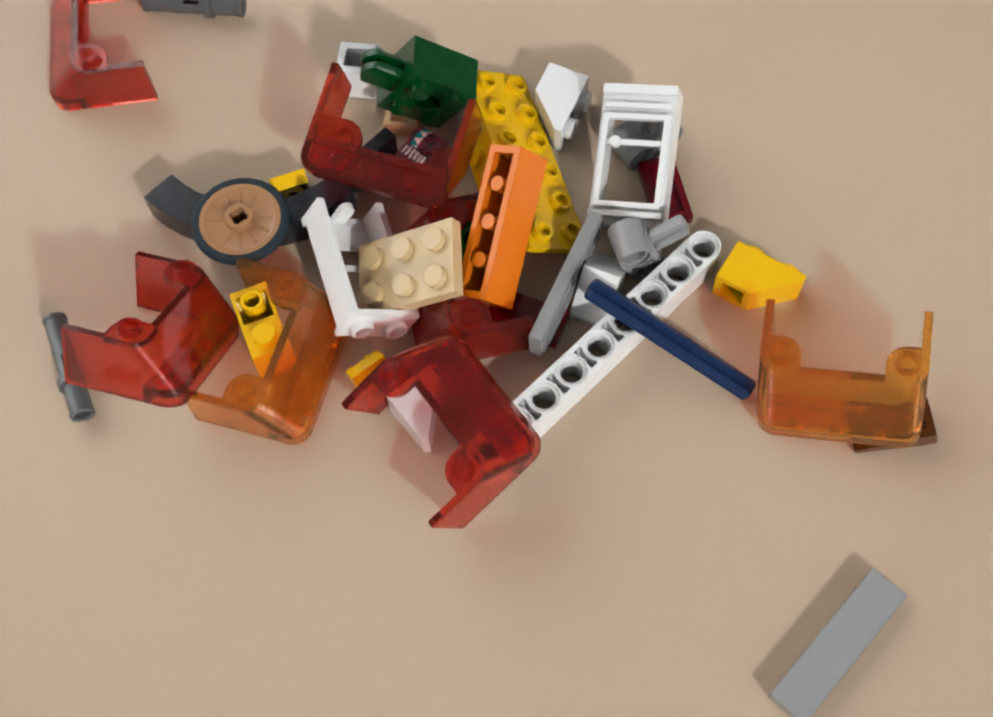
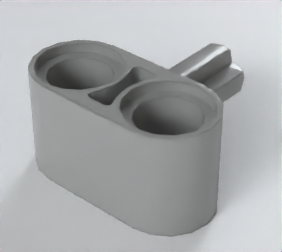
[612,121,684,170]
[607,215,690,280]

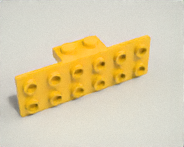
[465,70,581,254]

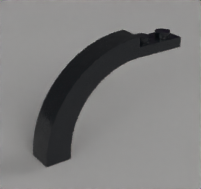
[144,127,399,246]

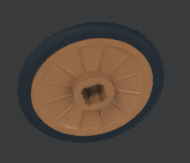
[191,178,290,265]

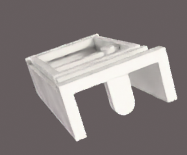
[587,83,683,229]
[301,197,420,339]

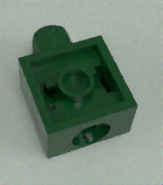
[360,35,478,128]

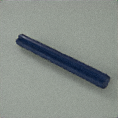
[584,279,756,400]

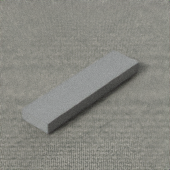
[528,210,603,358]
[768,568,908,717]

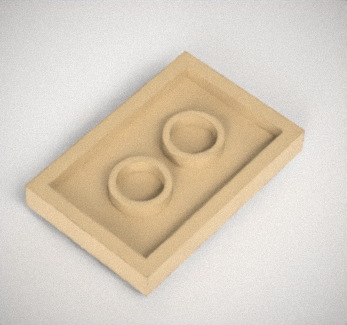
[359,217,464,310]

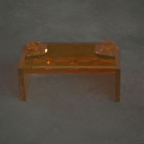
[181,258,348,445]
[756,299,933,448]

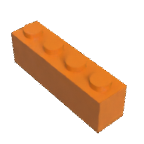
[460,144,548,310]

